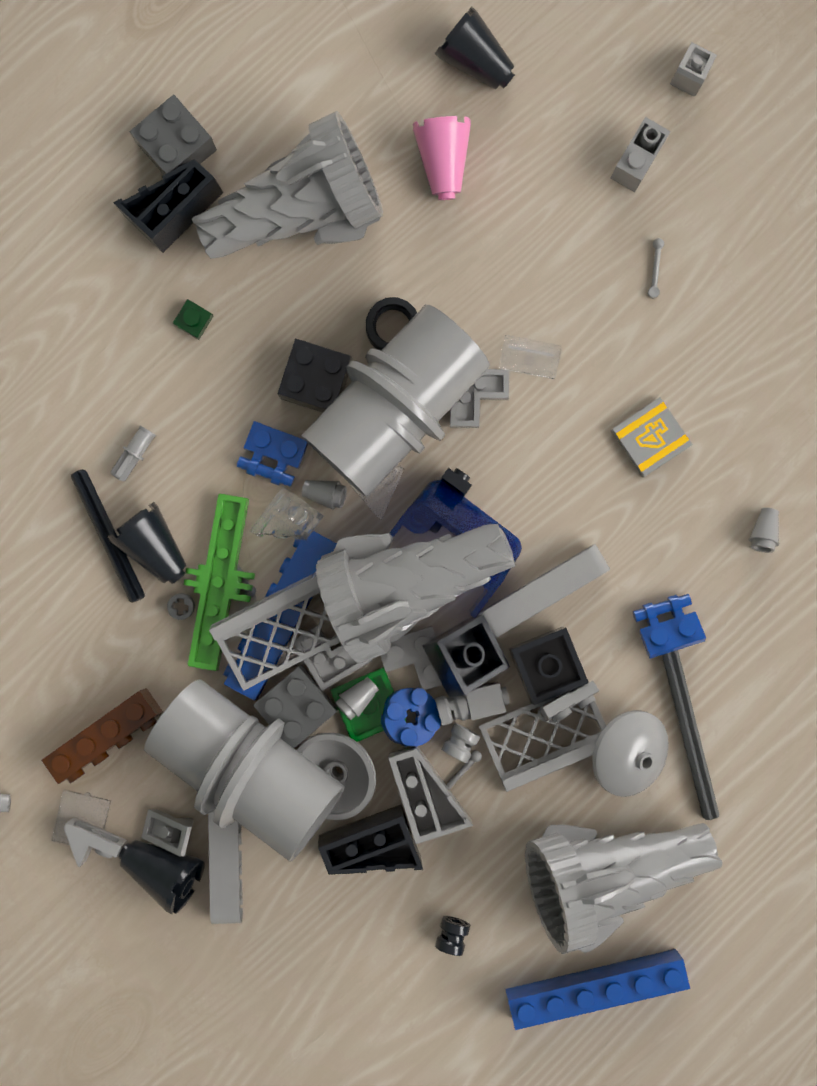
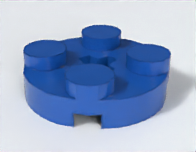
[381,688,441,747]

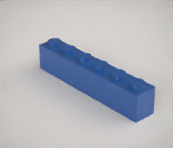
[223,528,337,701]
[505,949,691,1030]

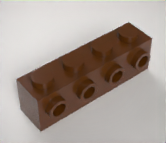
[41,688,163,784]

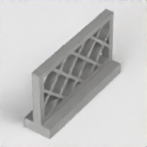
[209,572,340,691]
[479,684,606,792]

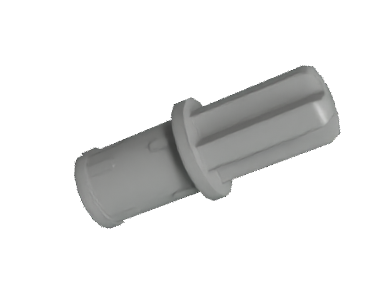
[111,425,156,481]

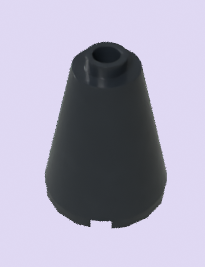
[435,6,515,90]
[107,502,187,584]
[119,840,205,914]

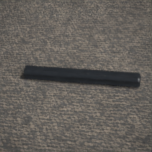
[71,469,145,603]

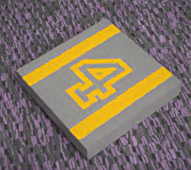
[611,397,693,477]

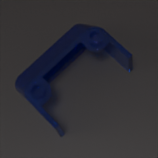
[389,480,522,618]

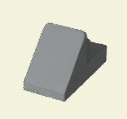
[670,42,717,96]
[141,809,194,856]
[64,817,127,867]

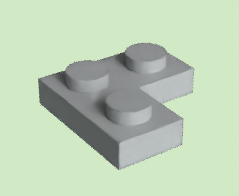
[450,369,510,428]
[294,625,372,691]
[381,626,442,690]
[541,681,599,723]

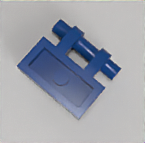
[237,421,308,487]
[633,594,706,659]

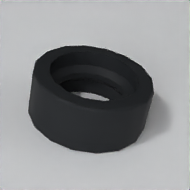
[366,297,417,351]

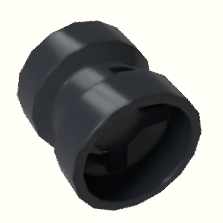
[435,916,471,956]

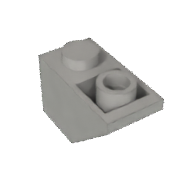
[611,117,671,192]

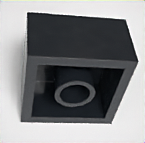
[277,338,352,413]
[422,615,510,698]
[508,627,589,705]

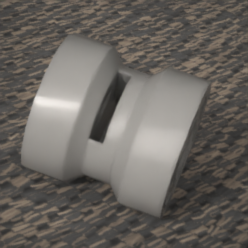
[435,695,471,726]
[442,723,481,763]

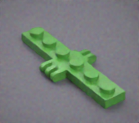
[183,494,255,671]

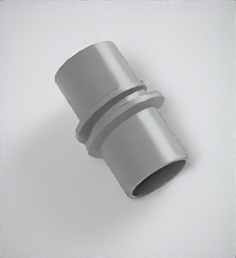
[301,304,490,497]
[144,679,345,862]

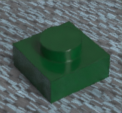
[173,299,214,340]

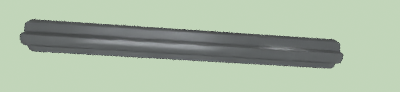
[662,650,720,820]

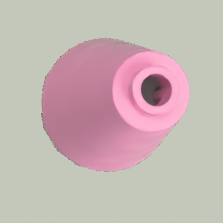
[413,116,471,200]

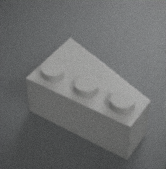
[388,746,473,844]

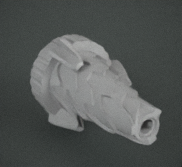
[192,111,383,259]
[316,524,516,664]
[525,823,722,954]

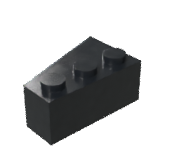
[113,159,223,253]
[318,804,423,875]

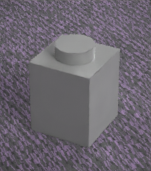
[465,681,510,720]

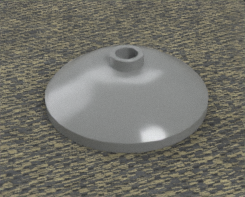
[593,710,669,797]
[297,733,376,820]

